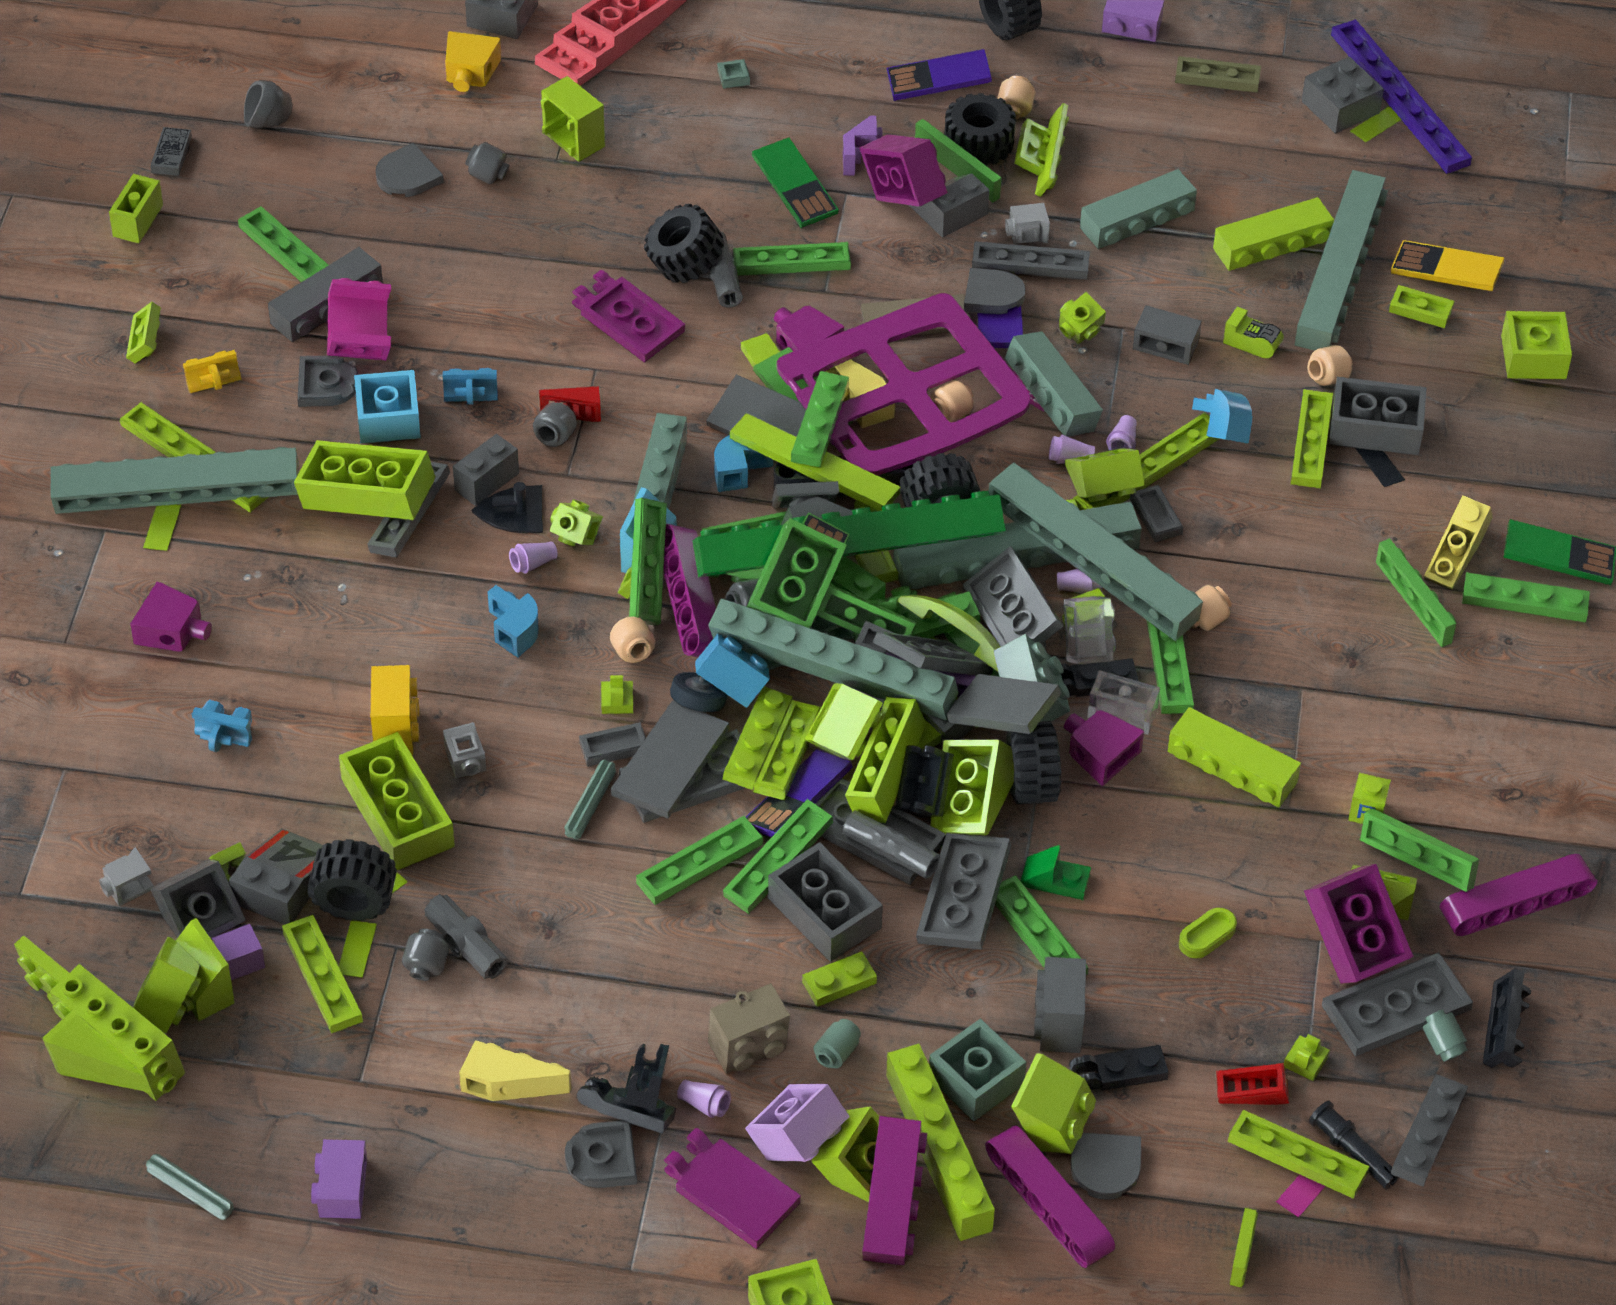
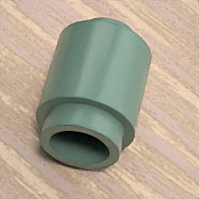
[1422,1009,1468,1062]
[814,1019,861,1068]

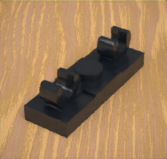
[1483,968,1531,1068]

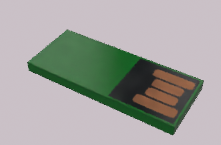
[752,137,839,228]
[1503,519,1616,585]

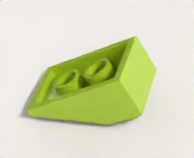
[930,740,1014,835]

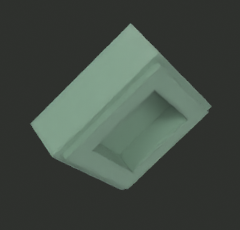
[717,59,750,89]

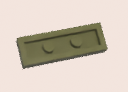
[1175,56,1261,93]

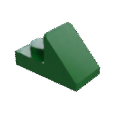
[1020,845,1091,900]

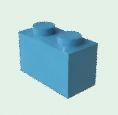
[695,633,770,708]

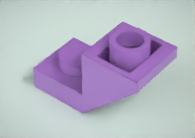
[843,116,882,176]

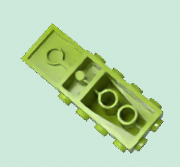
[14,936,185,1101]

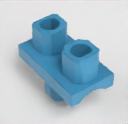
[443,368,498,405]
[192,700,252,752]

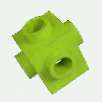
[1059,292,1106,345]
[550,499,603,546]

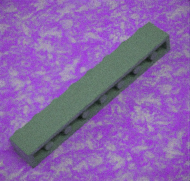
[1294,170,1388,350]
[51,447,299,514]
[988,462,1203,641]
[893,502,1142,589]
[708,598,959,721]

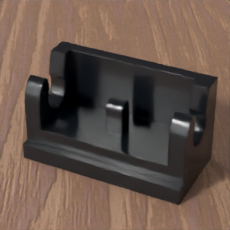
[895,745,954,818]
[622,1044,669,1110]

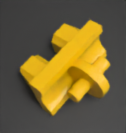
[183,350,242,393]

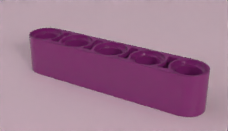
[663,524,716,658]
[1439,854,1597,936]
[985,1125,1115,1268]

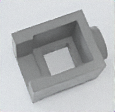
[1005,203,1050,244]
[443,722,486,779]
[99,847,154,906]

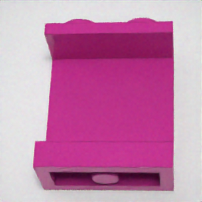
[327,278,391,361]

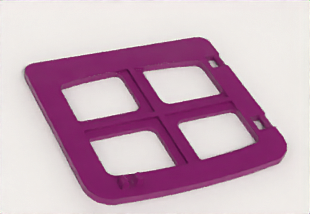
[776,293,1030,476]

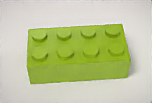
[294,440,436,520]
[339,732,455,870]

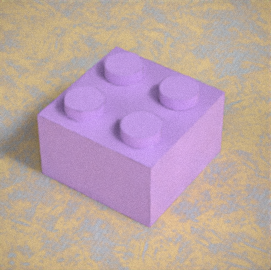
[745,1084,850,1162]

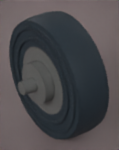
[670,672,728,712]

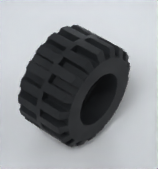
[979,0,1042,41]
[944,93,1016,166]
[644,204,724,283]
[900,453,981,507]
[1006,721,1061,804]
[308,839,397,921]

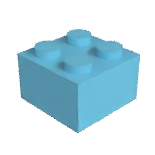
[354,370,421,443]

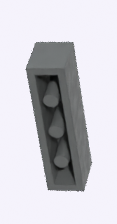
[268,247,383,342]

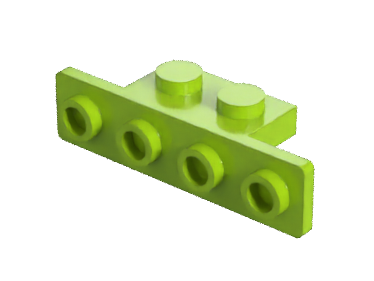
[1014,103,1069,197]

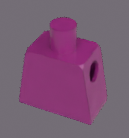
[774,306,844,352]
[130,581,212,652]
[1063,710,1144,786]

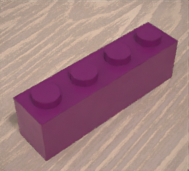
[862,1116,927,1266]

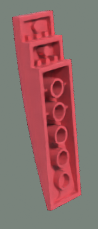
[535,0,687,86]

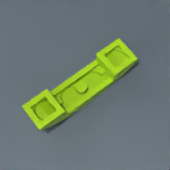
[897,595,1000,671]

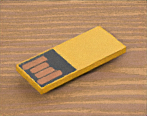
[1391,240,1504,291]

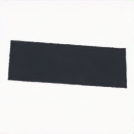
[1355,448,1405,487]

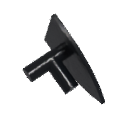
[471,482,543,533]

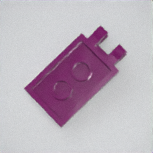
[572,270,685,363]
[664,1128,801,1249]

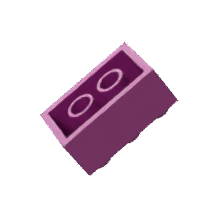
[859,134,948,207]
[1304,864,1413,984]

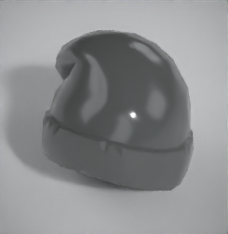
[244,80,293,129]

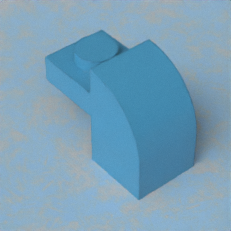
[1192,389,1252,443]
[714,435,773,492]
[488,585,539,658]

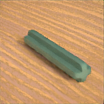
[564,760,616,840]
[146,1154,234,1220]

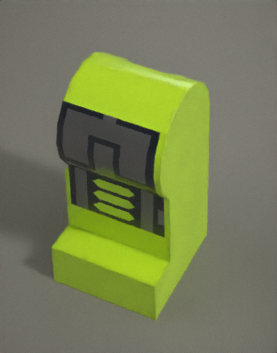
[1223,306,1284,358]

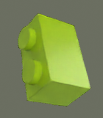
[109,174,163,243]

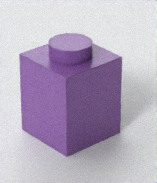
[212,924,265,980]

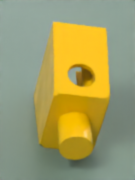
[445,31,501,92]

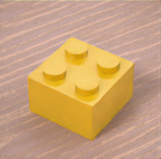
[370,665,420,755]

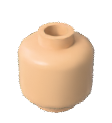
[997,76,1036,119]
[1307,345,1353,386]
[930,380,973,422]
[1192,585,1232,631]
[610,616,655,663]

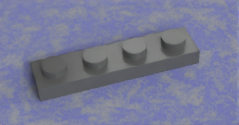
[972,241,1090,280]
[367,462,450,558]
[1391,1074,1468,1187]

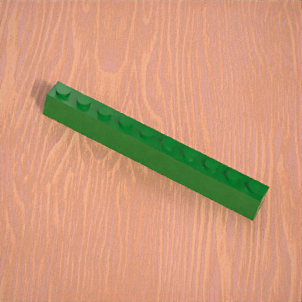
[692,491,1006,578]

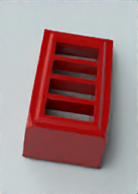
[539,386,601,422]
[1216,1063,1289,1105]

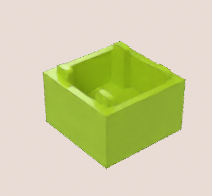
[541,76,605,162]
[1501,311,1572,379]
[748,1259,833,1305]

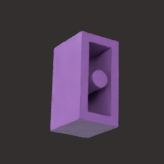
[1102,0,1164,42]
[311,1139,367,1219]

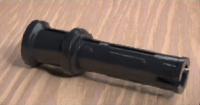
[1309,1100,1399,1190]

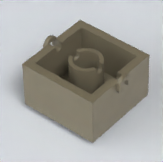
[708,983,790,1074]

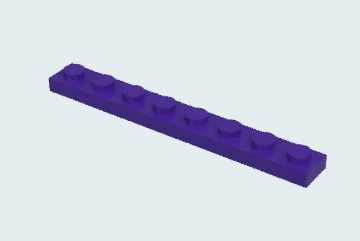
[1331,19,1472,174]

